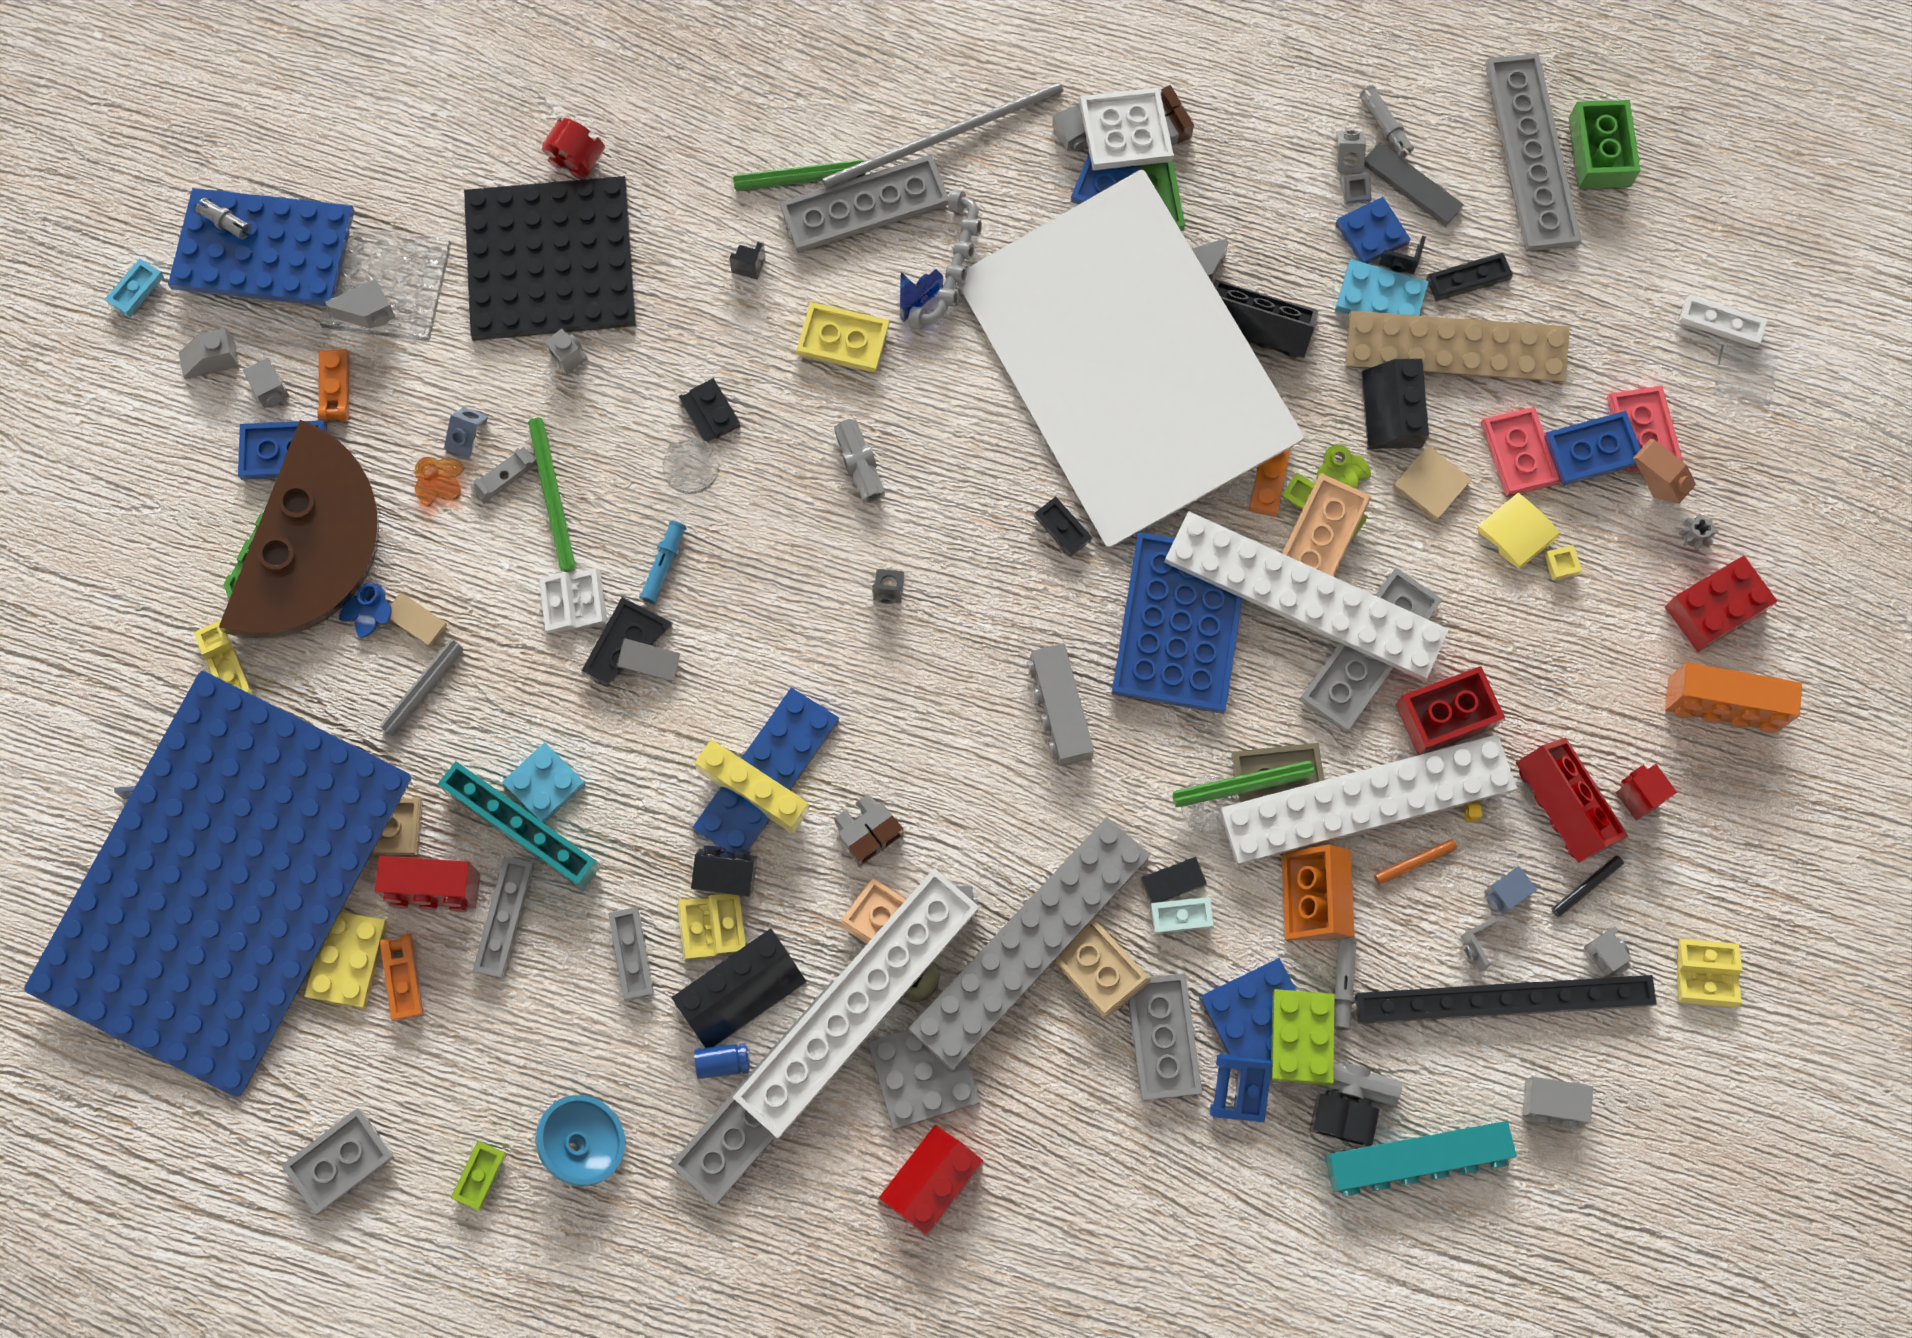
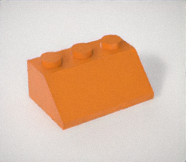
[1282,844,1355,941]

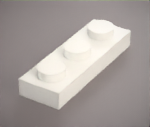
[1678,295,1767,348]

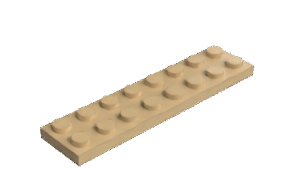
[1345,311,1570,382]

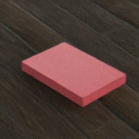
[1607,386,1683,473]
[1480,407,1561,497]

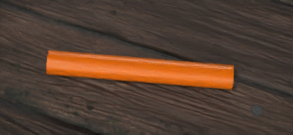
[1374,839,1457,885]

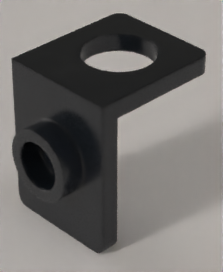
[1379,235,1426,275]

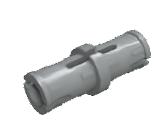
[196,198,251,240]

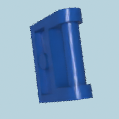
[1209,1054,1272,1122]

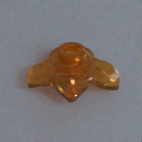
[414,457,465,507]

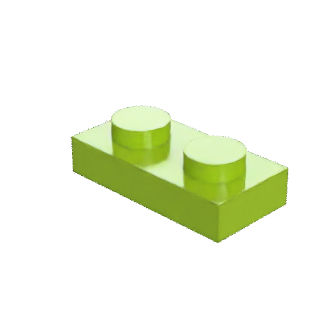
[451,1141,507,1211]

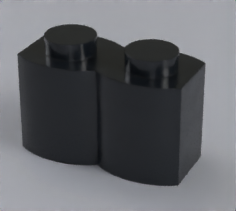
[1309,1090,1380,1147]

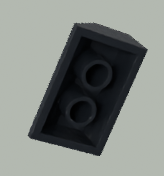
[1361,358,1429,449]

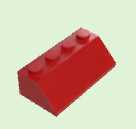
[1516,737,1628,863]

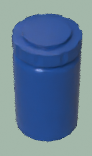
[694,1043,750,1079]

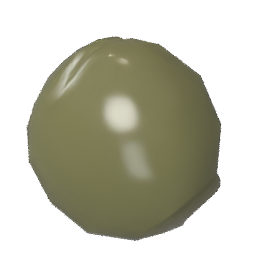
[903,963,940,1002]

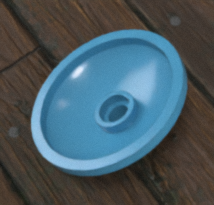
[535,1095,625,1187]

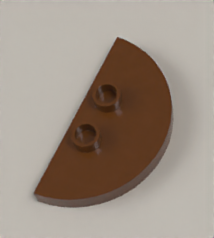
[219,420,379,638]

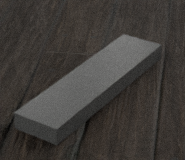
[1364,142,1464,227]

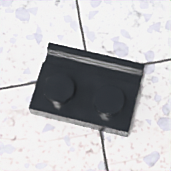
[678,378,741,445]

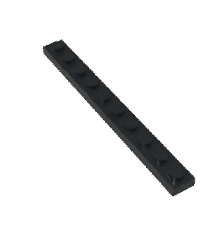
[1355,975,1657,1024]

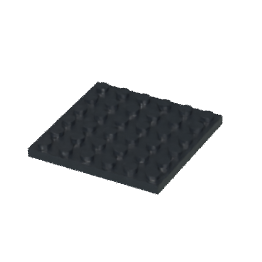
[464,176,636,341]

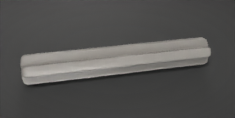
[380,640,463,736]

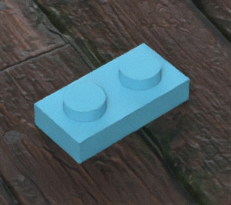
[105,259,164,318]

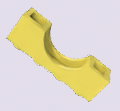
[694,739,810,834]

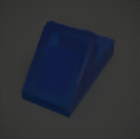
[900,269,943,322]

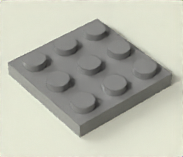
[868,1029,980,1130]

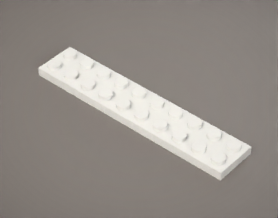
[1164,511,1449,681]
[1220,734,1517,866]
[732,868,980,1139]

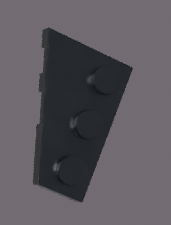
[581,597,673,686]

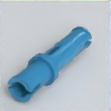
[639,520,687,604]

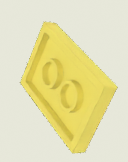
[796,302,890,373]
[304,912,388,1009]

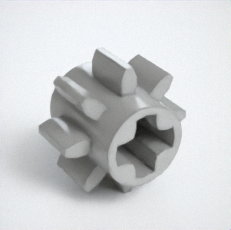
[1679,514,1718,551]

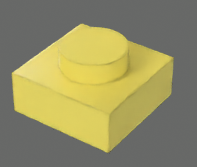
[1544,545,1582,581]

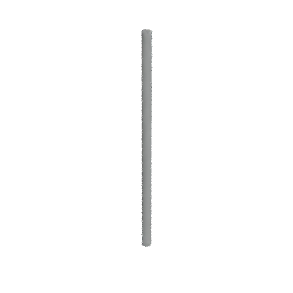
[822,82,1063,189]

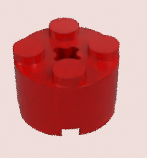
[541,118,605,180]

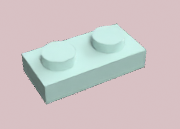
[1150,897,1214,935]

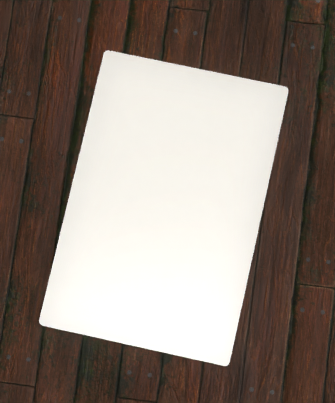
[957,170,1303,548]

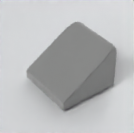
[1340,172,1372,203]

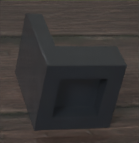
[729,241,766,280]

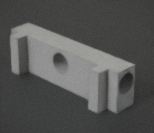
[470,447,537,504]

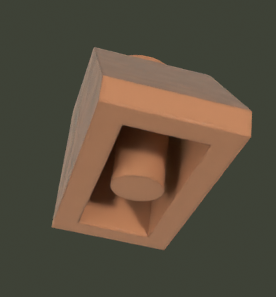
[1634,439,1696,504]

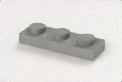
[608,907,655,1002]

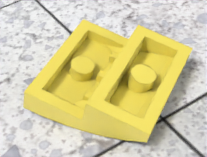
[1478,493,1560,570]
[677,894,746,961]
[1677,939,1742,1008]

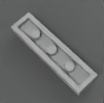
[473,856,535,979]

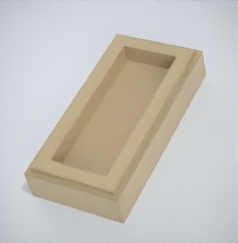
[390,593,448,648]

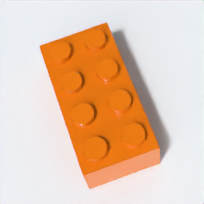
[1665,662,1802,733]

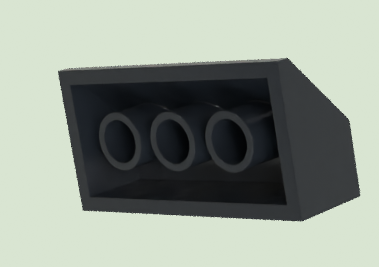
[1213,279,1319,358]
[671,928,806,1048]

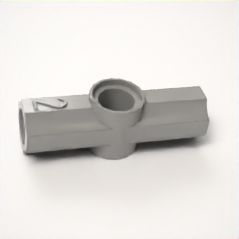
[834,419,885,503]
[1311,1062,1402,1108]

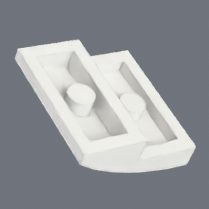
[539,568,607,633]

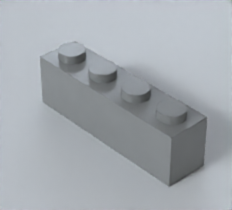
[1027,643,1094,766]

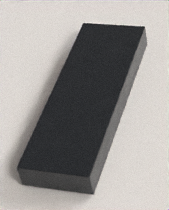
[1426,252,1513,302]

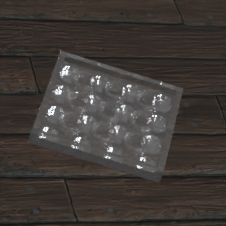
[319,226,451,342]

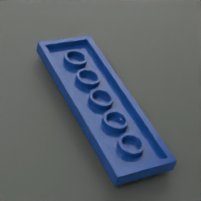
[692,687,839,853]

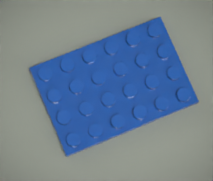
[168,188,355,307]
[1111,532,1242,714]

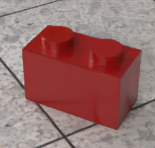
[1615,764,1677,821]

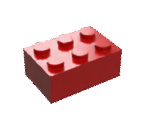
[1665,555,1778,653]
[1395,666,1505,755]
[374,856,480,912]

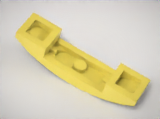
[194,620,253,695]

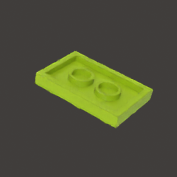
[1271,989,1335,1086]

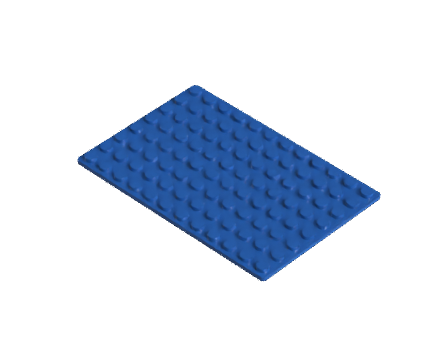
[24,671,412,1097]

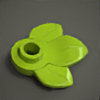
[1316,444,1371,489]

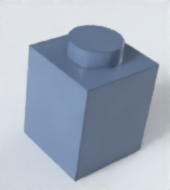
[1484,866,1537,915]

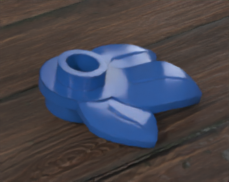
[339,583,392,638]

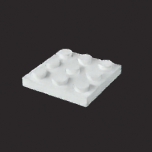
[1079,88,1174,170]

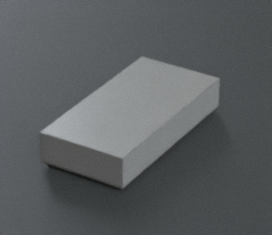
[617,639,680,682]

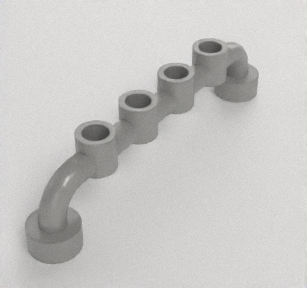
[908,190,982,330]

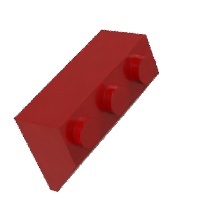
[878,1125,983,1237]

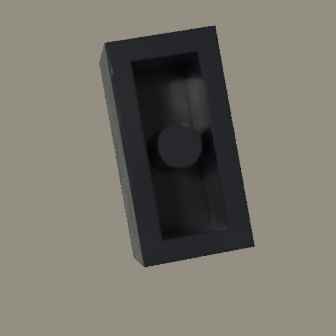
[691,845,757,897]

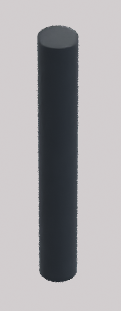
[1551,855,1624,917]

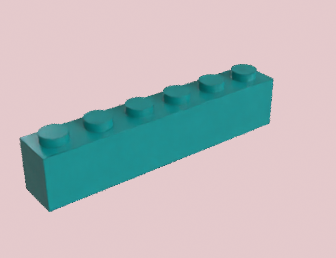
[438,761,601,891]
[1325,1121,1517,1197]

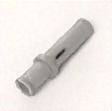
[1359,85,1414,158]
[1334,938,1357,1030]

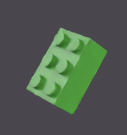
[1568,100,1641,189]

